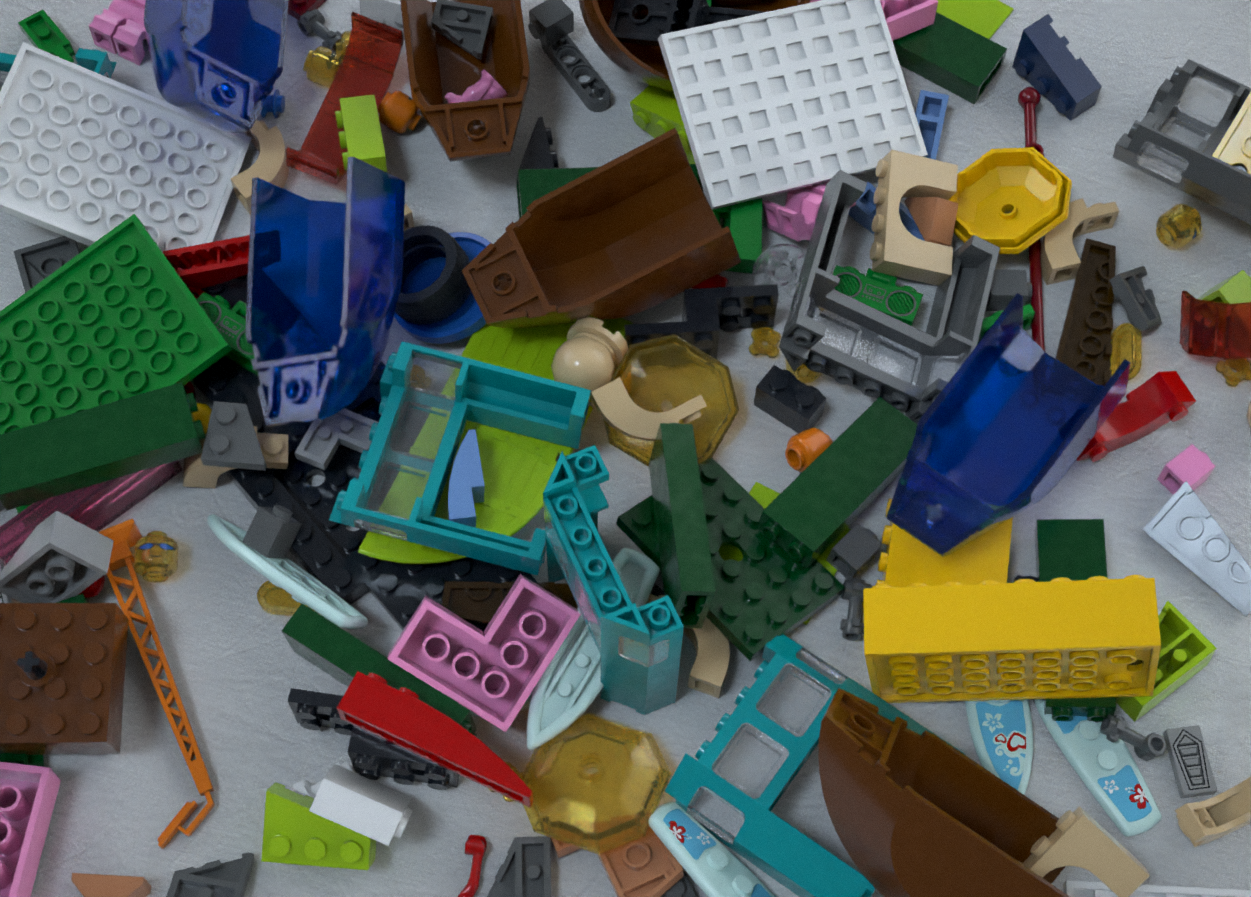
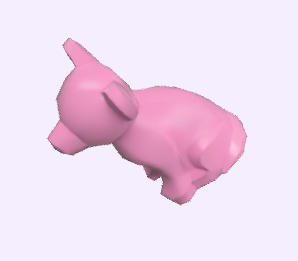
[445,69,508,104]

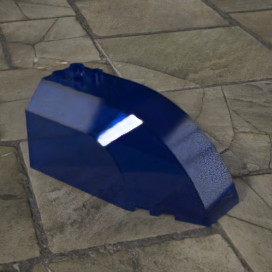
[144,0,289,133]
[245,157,405,426]
[887,293,1131,557]

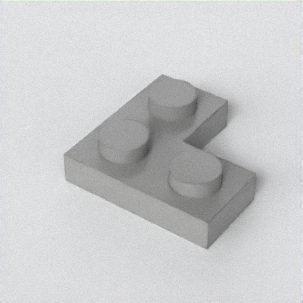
[295,401,379,470]

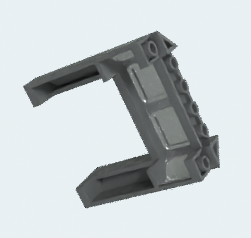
[1113,59,1251,224]
[779,170,1000,424]

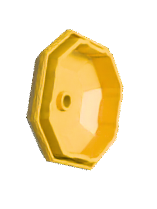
[948,147,1072,254]

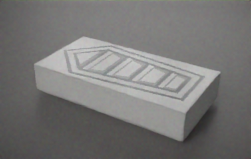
[1163,725,1217,798]

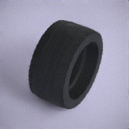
[374,225,471,325]

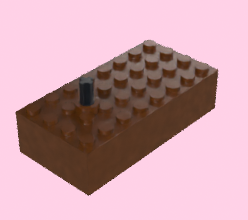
[0,603,129,755]

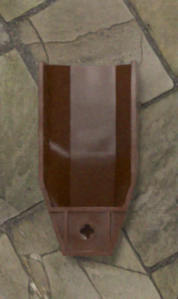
[400,0,530,162]
[462,128,741,328]
[818,688,1070,897]

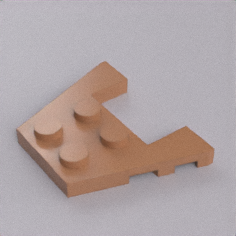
[545,812,684,897]

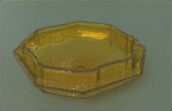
[603,334,739,467]
[520,712,671,855]

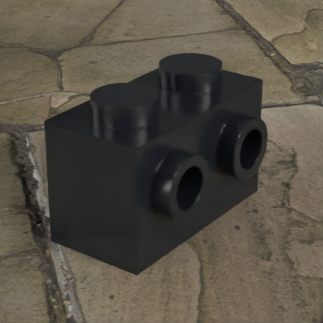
[754,365,826,433]

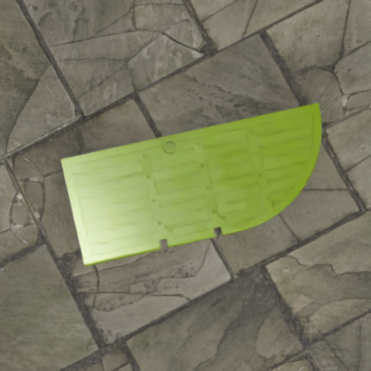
[358,318,633,564]

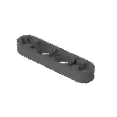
[541,35,610,112]

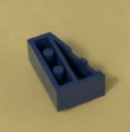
[1012,14,1102,121]

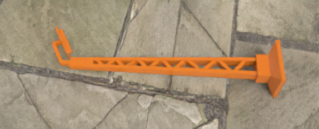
[99,518,215,849]

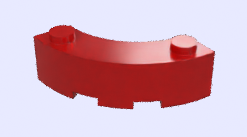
[1058,371,1196,462]

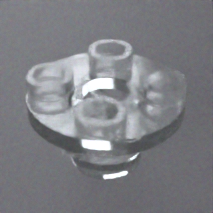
[752,244,806,303]

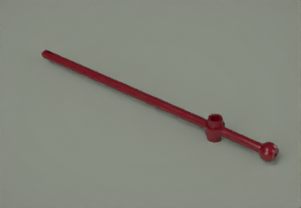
[1018,87,1046,397]

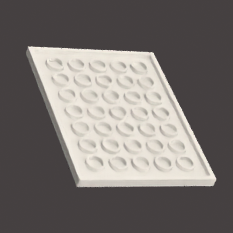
[0,42,252,251]

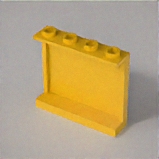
[876,487,1014,587]

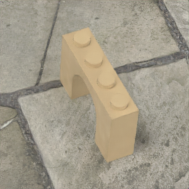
[870,150,958,286]
[1019,806,1150,897]

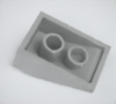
[0,511,114,603]

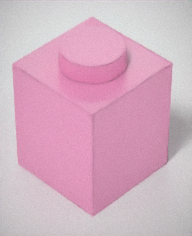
[1157,444,1215,495]

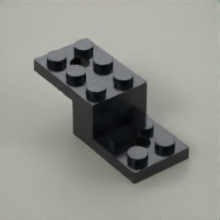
[608,0,764,46]
[624,284,779,368]
[288,688,459,790]

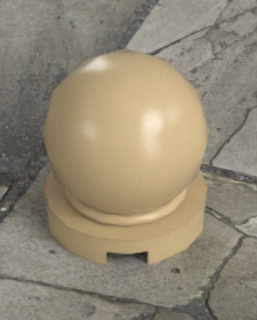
[551,317,629,392]

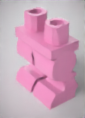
[89,0,174,66]
[762,181,856,242]

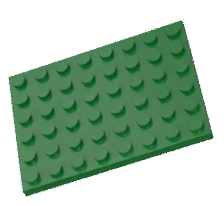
[0,214,233,434]

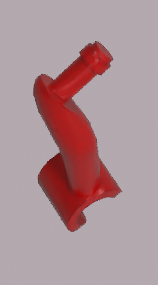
[458,835,487,897]

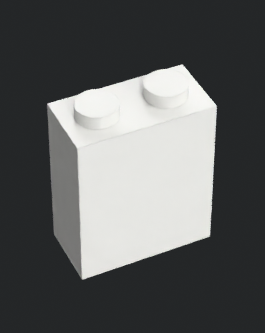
[309,764,413,846]

